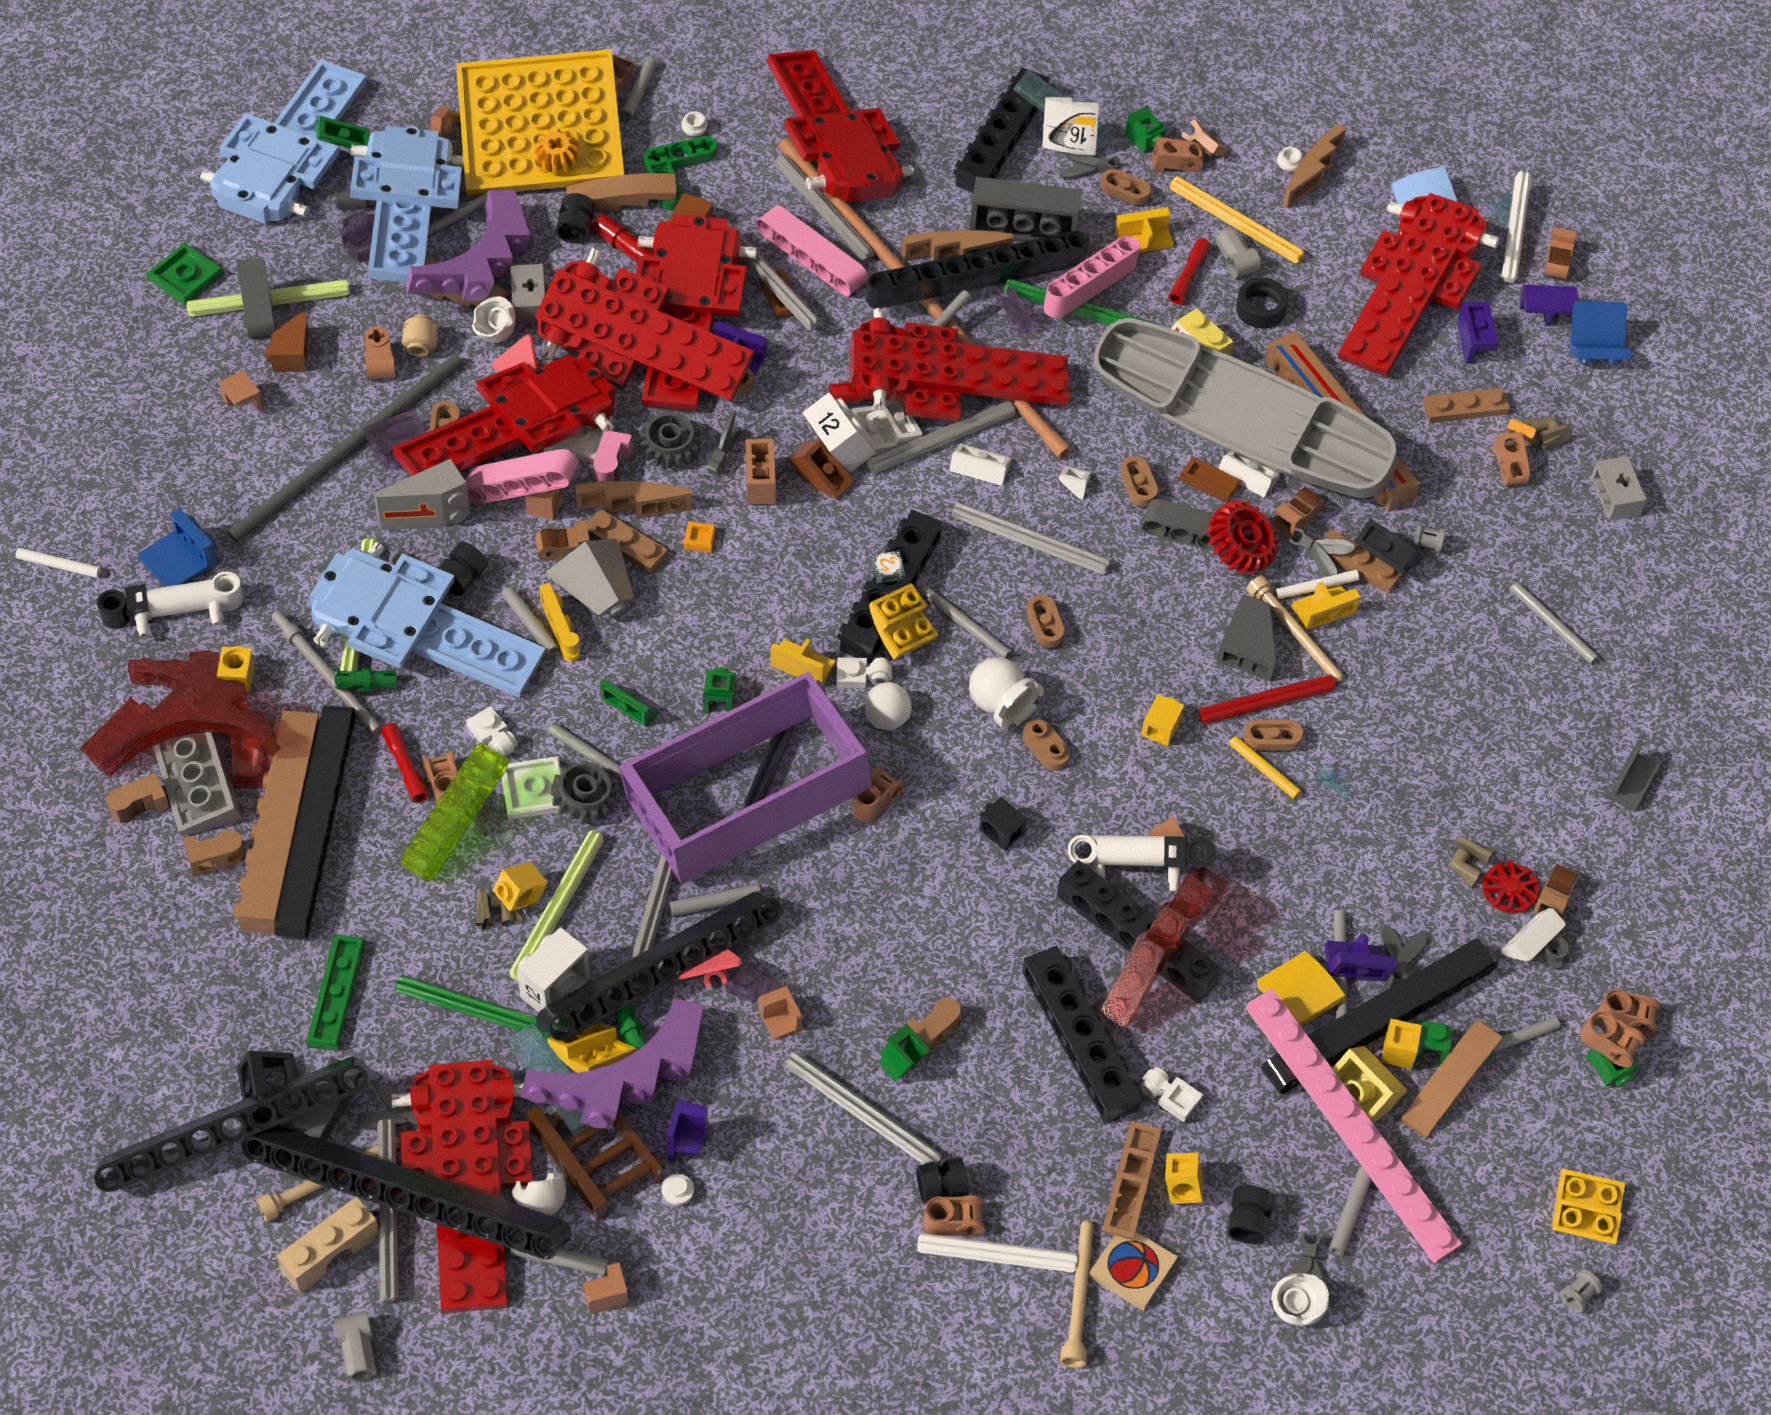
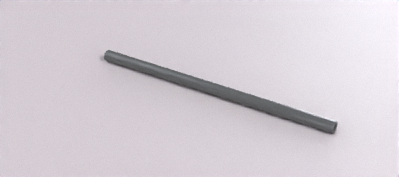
[227,354,463,542]

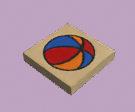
[1088,1232,1178,1311]

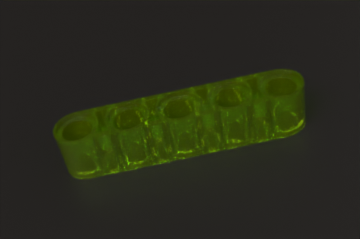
[401,743,509,882]

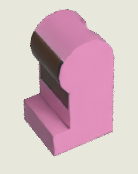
[594,430,632,482]

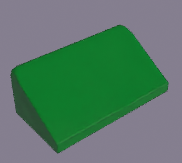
[315,116,371,148]
[600,679,659,727]

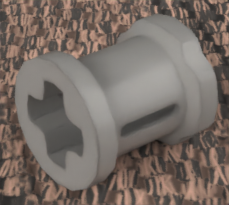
[1412,523,1446,553]
[1559,1269,1603,1313]

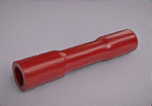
[1168,238,1211,305]
[381,723,429,803]

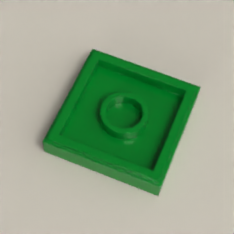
[146,242,224,306]

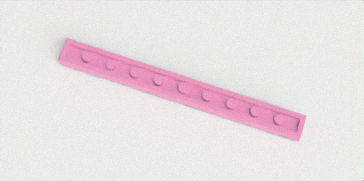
[1245,988,1462,1264]

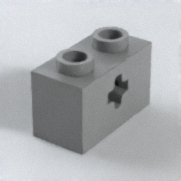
[510,264,550,324]
[1591,456,1647,521]

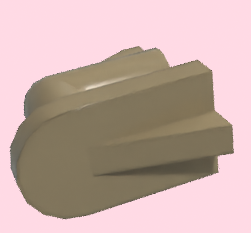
[1524,417,1573,451]
[1449,836,1495,889]
[475,888,522,928]

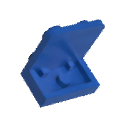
[1569,301,1631,364]
[138,508,218,587]

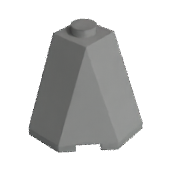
[546,539,634,616]

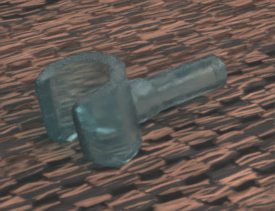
[1315,764,1351,802]

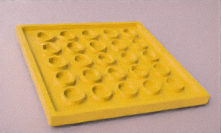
[456,49,624,196]

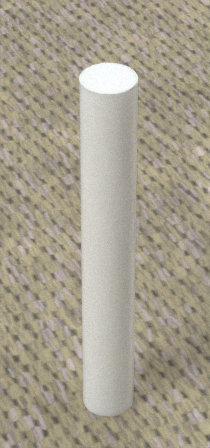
[16,548,101,578]
[1274,570,1359,600]

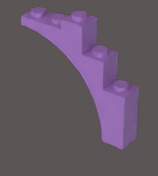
[405,190,530,301]
[520,998,704,1130]

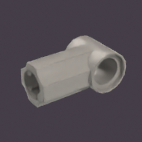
[1215,227,1261,279]
[334,1311,377,1382]

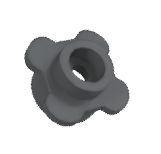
[1537,936,1573,969]

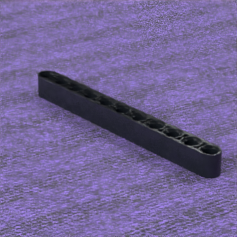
[241,1125,572,1260]

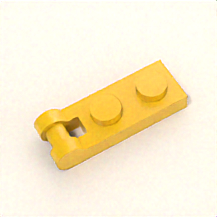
[539,583,580,662]

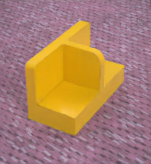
[1115,207,1174,253]
[1292,582,1361,631]
[770,638,835,685]

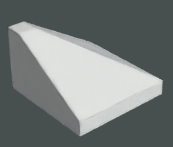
[1059,466,1092,499]

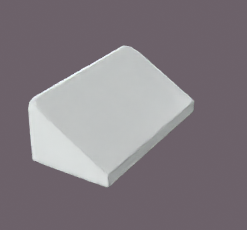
[950,444,1012,485]
[1218,451,1282,497]
[1501,908,1566,961]

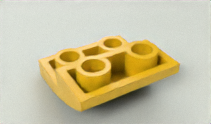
[869,583,939,660]
[1257,951,1346,1027]
[1552,1168,1625,1245]

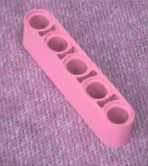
[756,205,869,297]
[1043,236,1141,318]
[465,449,578,504]

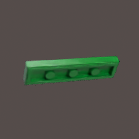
[306,934,366,1052]

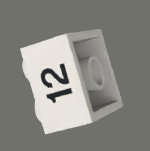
[803,393,876,473]
[517,927,590,1012]

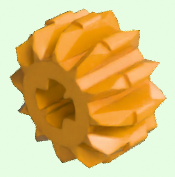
[534,128,580,175]

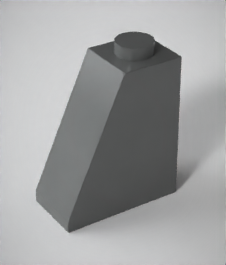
[1216,595,1276,681]

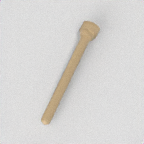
[1246,575,1343,682]
[256,1137,401,1222]
[1060,1220,1093,1368]

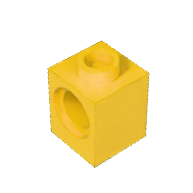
[217,646,255,693]
[1141,694,1184,746]
[493,861,548,911]
[1381,1019,1422,1070]
[1165,1152,1204,1204]

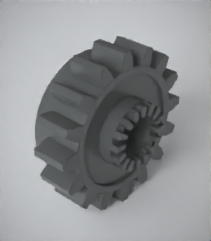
[639,412,701,469]
[550,761,617,824]

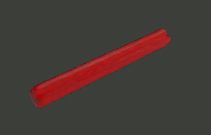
[1198,674,1336,724]

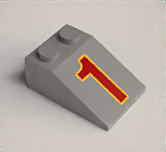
[374,459,470,530]

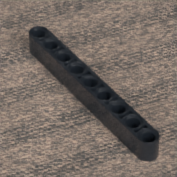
[865,231,1089,309]
[274,705,355,940]
[536,891,782,1041]
[1261,939,1498,1095]
[94,1057,368,1192]

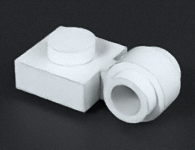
[837,657,892,689]
[466,706,518,758]
[1140,1067,1203,1122]

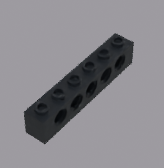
[953,67,1050,193]
[837,510,943,663]
[1056,859,1222,1004]
[1022,945,1143,1125]

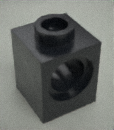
[979,797,1027,851]

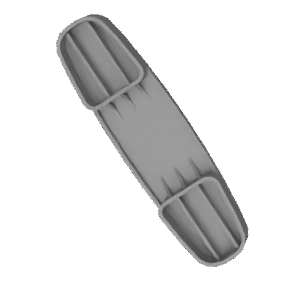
[1094,318,1398,498]

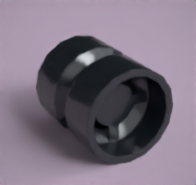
[556,193,595,244]
[437,542,488,596]
[916,1156,969,1205]
[1226,1185,1275,1245]

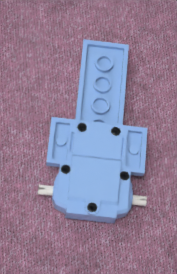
[200,59,367,224]
[350,126,464,282]
[309,543,546,698]

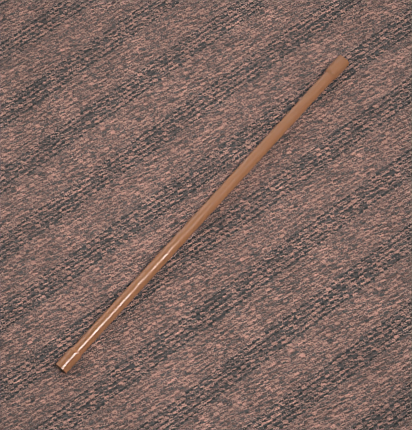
[778,137,1072,460]

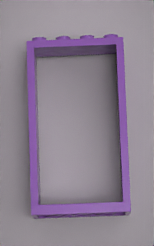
[619,672,873,884]

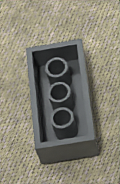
[970,177,1082,242]

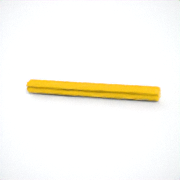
[1170,176,1304,264]

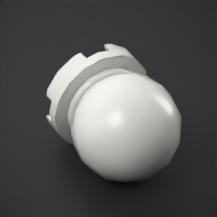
[969,657,1044,731]

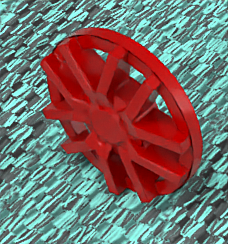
[1482,861,1539,914]

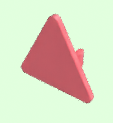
[492,334,540,372]
[677,949,742,988]

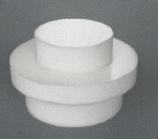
[681,111,707,136]
[1277,147,1303,171]
[662,1174,694,1205]

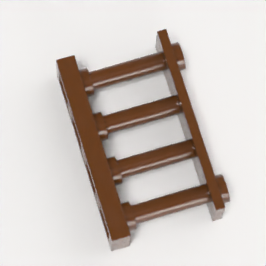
[527,1105,664,1221]

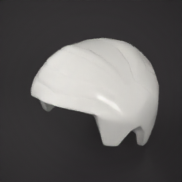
[472,296,516,343]
[865,682,912,730]
[512,1173,566,1215]
[1272,1273,1329,1326]

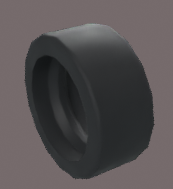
[1236,277,1288,329]

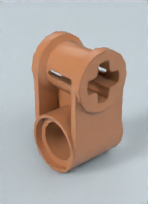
[364,326,395,380]
[422,751,462,810]
[852,765,905,822]
[1597,989,1661,1037]
[1580,1011,1645,1067]
[922,1195,985,1237]

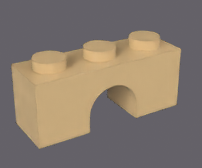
[276,1196,379,1294]

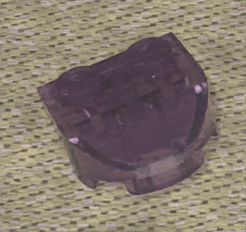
[339,210,375,263]
[363,409,427,470]

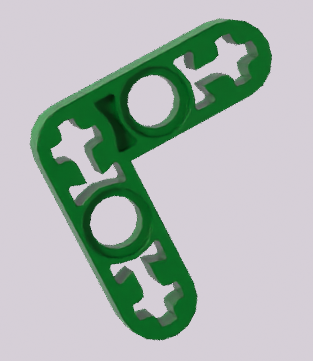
[644,136,717,211]

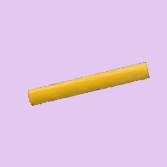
[1229,736,1302,800]

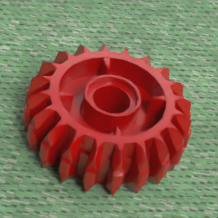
[1206,500,1280,576]

